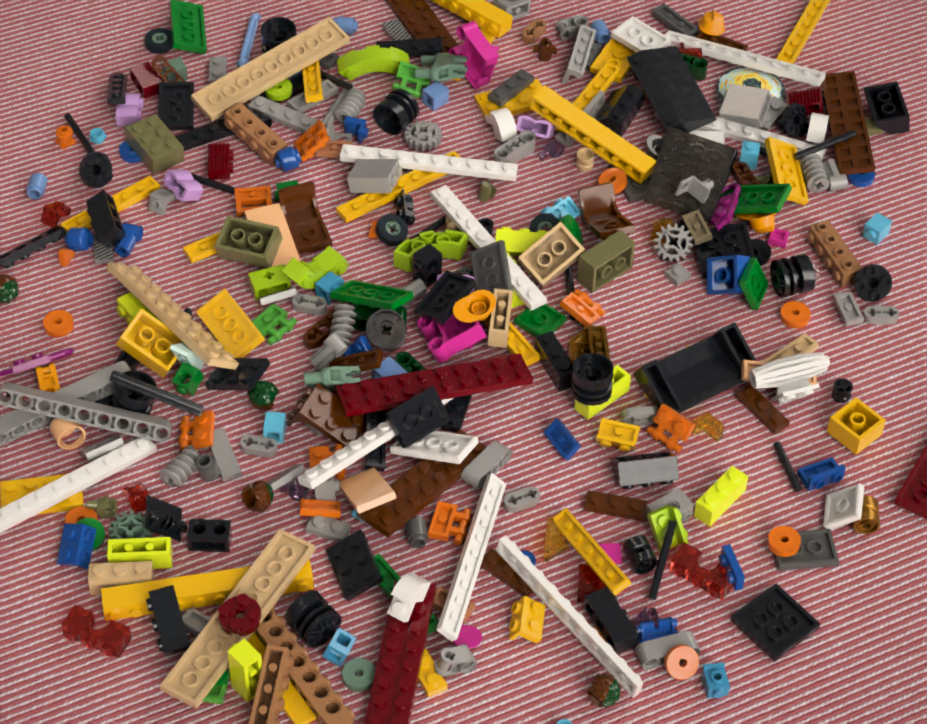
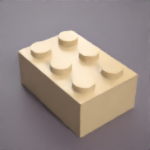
[518,222,585,289]

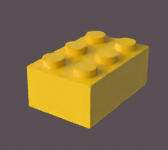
[115,308,183,378]

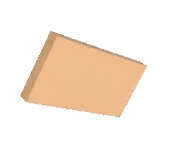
[244,203,301,269]
[339,468,397,514]

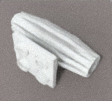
[749,352,830,404]

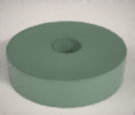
[342,658,376,692]

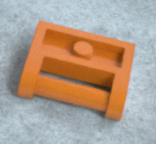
[234,186,272,217]

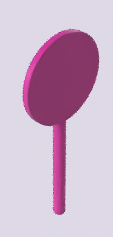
[452,625,482,649]

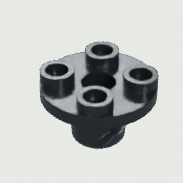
[777,103,809,138]
[79,152,113,188]
[854,264,892,302]

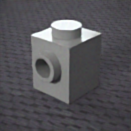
[314,475,340,500]

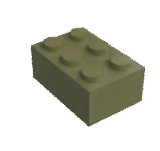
[125,114,184,175]
[214,215,283,268]
[577,230,635,293]

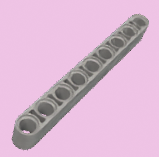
[0,361,131,447]
[0,383,173,442]

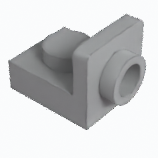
[148,188,176,215]

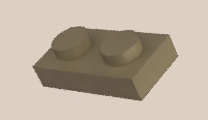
[682,209,713,245]

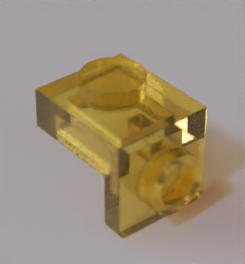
[650,217,675,244]
[692,412,724,442]

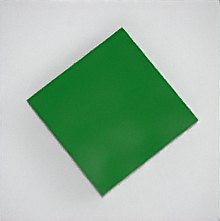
[739,257,769,310]
[514,304,567,337]

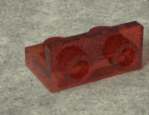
[577,564,607,603]

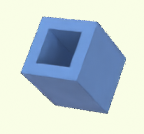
[422,81,449,111]

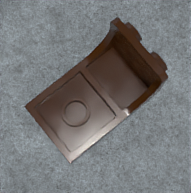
[279,182,332,254]
[578,182,635,240]
[286,384,365,448]

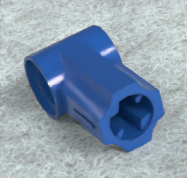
[114,223,143,258]

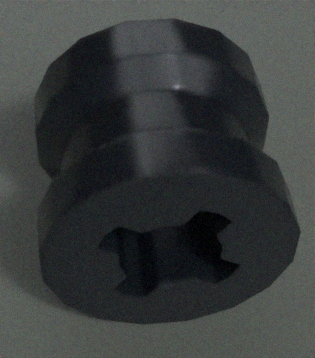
[831,379,853,403]

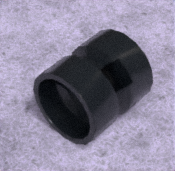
[623,535,658,574]

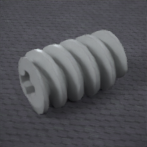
[334,88,366,124]
[800,153,830,193]
[329,304,357,346]
[160,446,200,487]

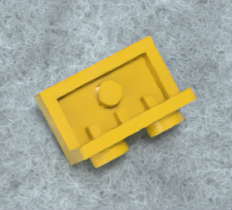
[596,418,640,452]
[509,596,545,644]

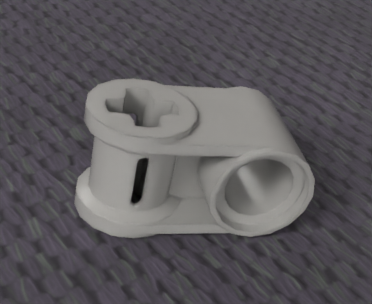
[555,15,588,41]
[434,644,477,677]

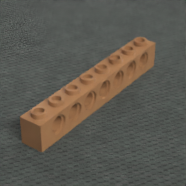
[254,606,355,724]

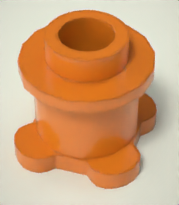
[55,126,76,149]

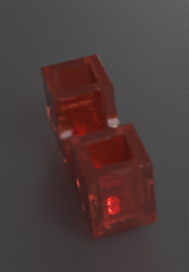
[670,542,733,600]
[61,605,132,658]

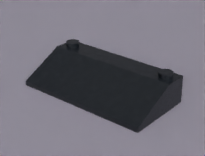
[627,46,717,141]
[633,322,756,413]

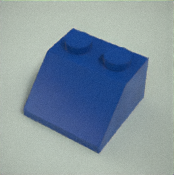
[707,255,750,295]

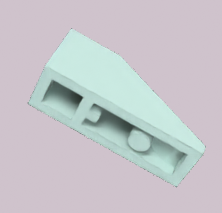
[170,342,205,370]

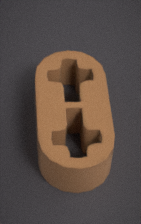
[522,19,546,44]

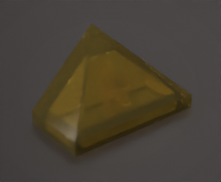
[543,517,569,562]

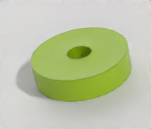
[265,79,292,101]

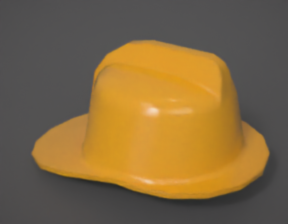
[698,10,725,36]
[736,213,776,233]
[453,290,496,323]

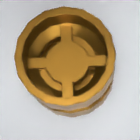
[853,496,880,534]

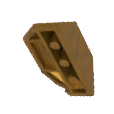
[568,326,611,364]

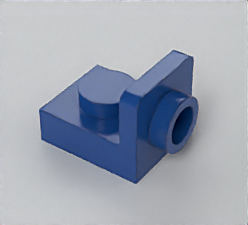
[344,116,369,144]
[343,335,373,356]

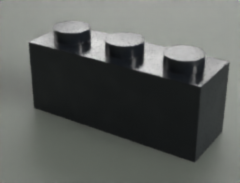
[86,190,126,248]
[534,331,573,392]
[146,585,190,657]
[584,587,639,654]

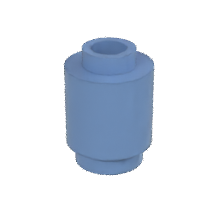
[334,16,358,35]
[590,20,611,44]
[26,173,48,200]

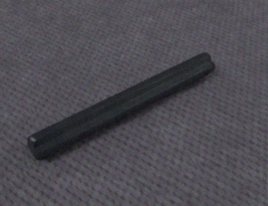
[110,370,204,416]

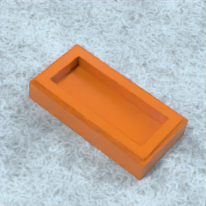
[299,498,341,518]

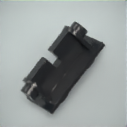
[394,189,415,225]

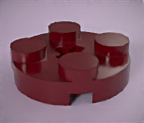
[218,594,262,636]

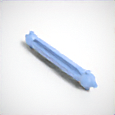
[236,12,261,67]

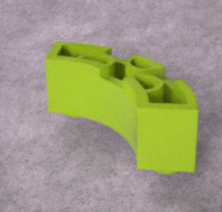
[337,45,410,81]
[394,230,468,273]
[281,246,349,289]

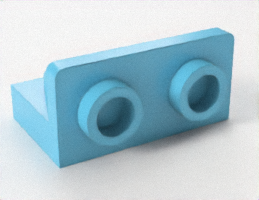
[540,196,581,219]

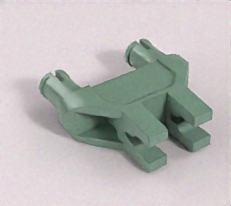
[415,53,468,81]
[304,366,361,391]

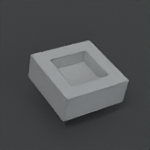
[665,263,691,287]

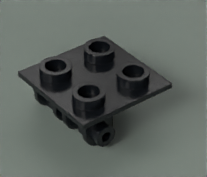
[145,495,188,542]

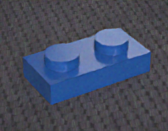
[543,418,581,460]
[719,544,745,591]

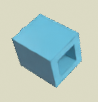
[740,141,761,170]
[862,212,892,245]
[263,412,287,444]

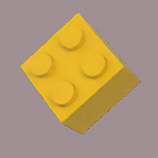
[827,397,886,455]

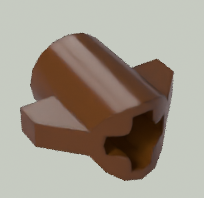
[533,38,557,62]

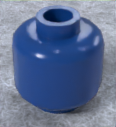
[274,146,302,172]
[65,227,94,251]

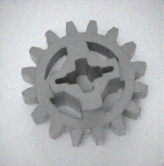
[404,119,442,152]
[654,223,693,264]

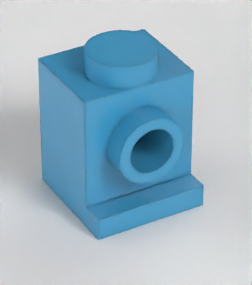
[315,271,344,305]
[322,627,357,667]
[701,662,730,698]

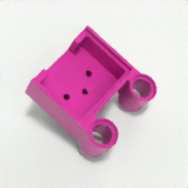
[448,21,499,89]
[417,314,487,363]

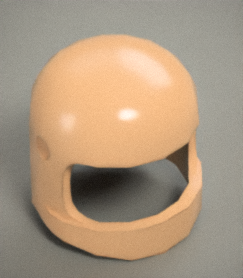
[50,418,86,450]

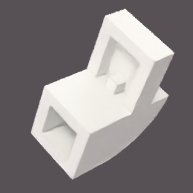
[485,107,518,142]
[806,112,829,143]
[387,573,431,622]

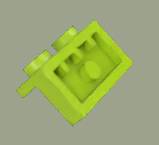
[647,505,689,552]

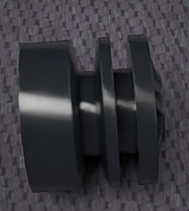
[261,17,296,54]
[373,88,419,135]
[770,254,815,298]
[366,309,407,352]
[571,353,614,406]
[111,370,157,422]
[285,590,342,648]

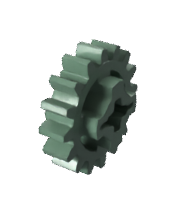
[108,510,154,539]

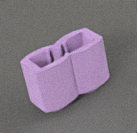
[115,93,144,126]
[516,115,555,138]
[163,169,204,201]

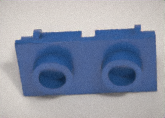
[636,617,679,644]

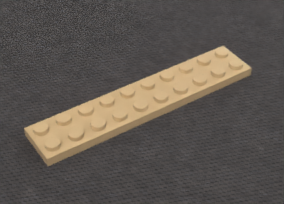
[191,17,350,122]
[106,262,239,370]
[160,529,316,709]

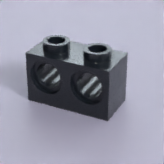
[412,243,442,288]
[187,518,232,552]

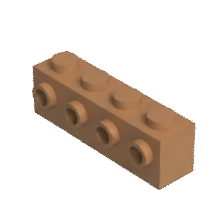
[224,102,288,166]
[806,220,862,287]
[249,644,294,724]

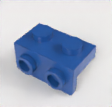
[797,457,846,491]
[56,524,96,569]

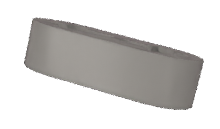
[292,293,327,315]
[863,306,899,325]
[621,406,658,426]
[240,435,278,458]
[504,486,540,513]

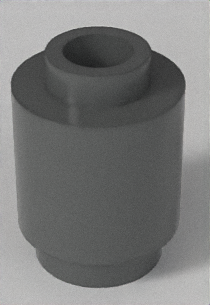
[196,454,221,482]
[406,516,428,548]

